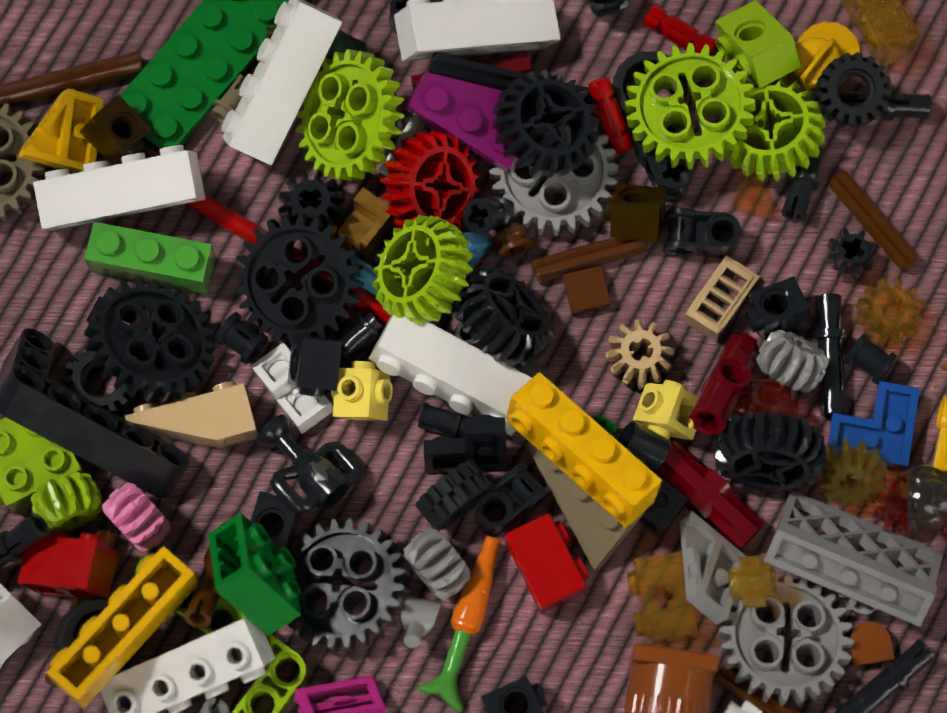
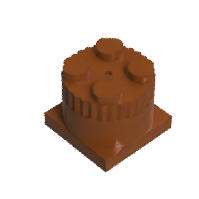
[624,643,719,713]

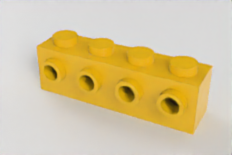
[505,372,662,528]
[46,546,198,709]

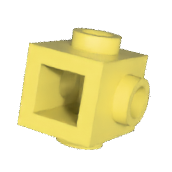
[331,361,393,421]
[633,380,698,440]

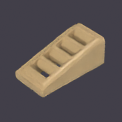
[683,255,760,342]

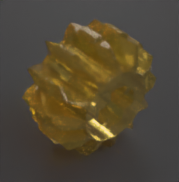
[856,278,924,346]
[817,438,887,510]

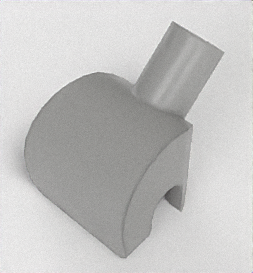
[401,595,443,648]

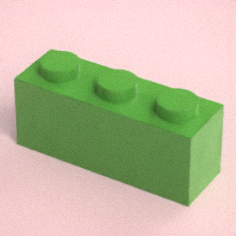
[84,222,216,295]

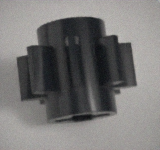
[825,228,876,280]

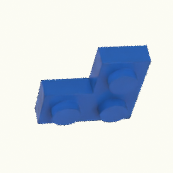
[826,381,920,470]

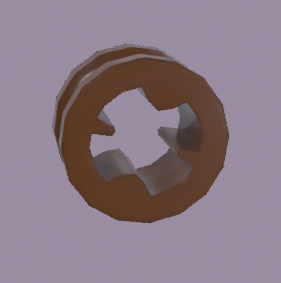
[493,224,533,258]

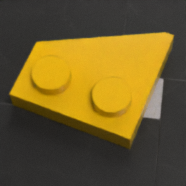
[18,89,104,173]

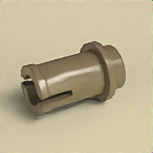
[211,75,244,124]

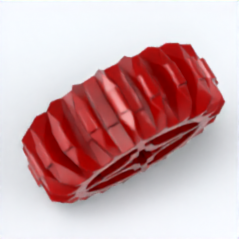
[380,131,482,230]

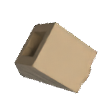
[125,381,258,449]

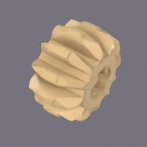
[605,319,675,389]

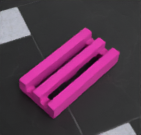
[293,675,387,713]

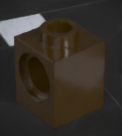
[80,94,151,165]
[604,183,666,243]

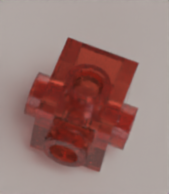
[738,378,798,417]

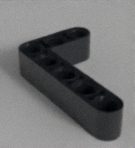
[0,328,190,498]

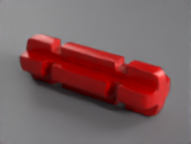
[644,5,716,56]
[588,77,633,154]

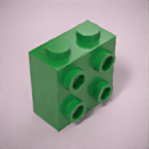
[208,513,301,636]

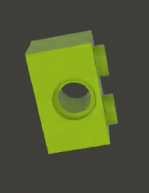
[715,0,801,88]

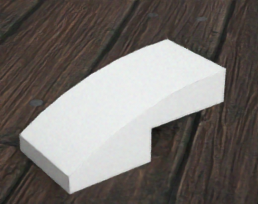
[251,343,333,434]

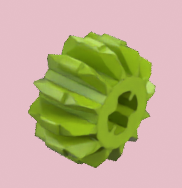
[30,472,103,533]

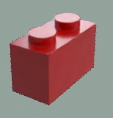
[504,513,589,614]
[17,531,119,600]

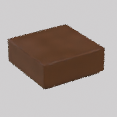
[562,266,611,316]

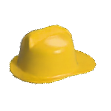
[779,21,860,92]

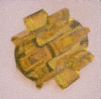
[729,555,777,608]

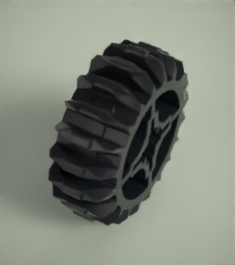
[492,69,600,179]
[452,265,555,368]
[714,409,826,494]

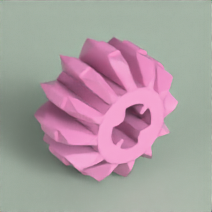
[102,482,171,553]

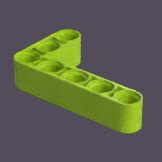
[136,555,308,713]

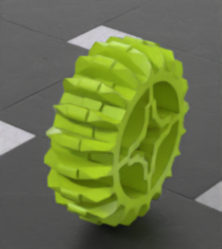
[718,78,826,182]
[372,215,474,325]

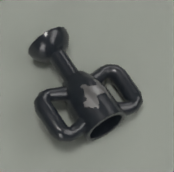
[256,414,364,513]

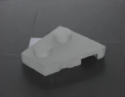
[679,511,748,624]

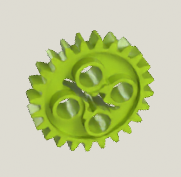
[625,43,756,169]
[295,49,404,181]

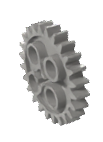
[489,122,618,236]
[717,571,854,706]

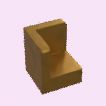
[337,187,395,258]

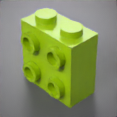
[0,418,85,514]

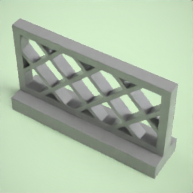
[764,491,944,627]

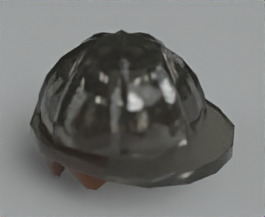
[897,463,947,543]

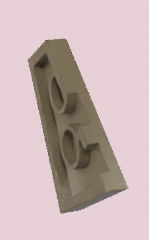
[533,450,645,570]

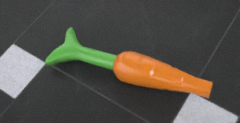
[417,536,501,712]

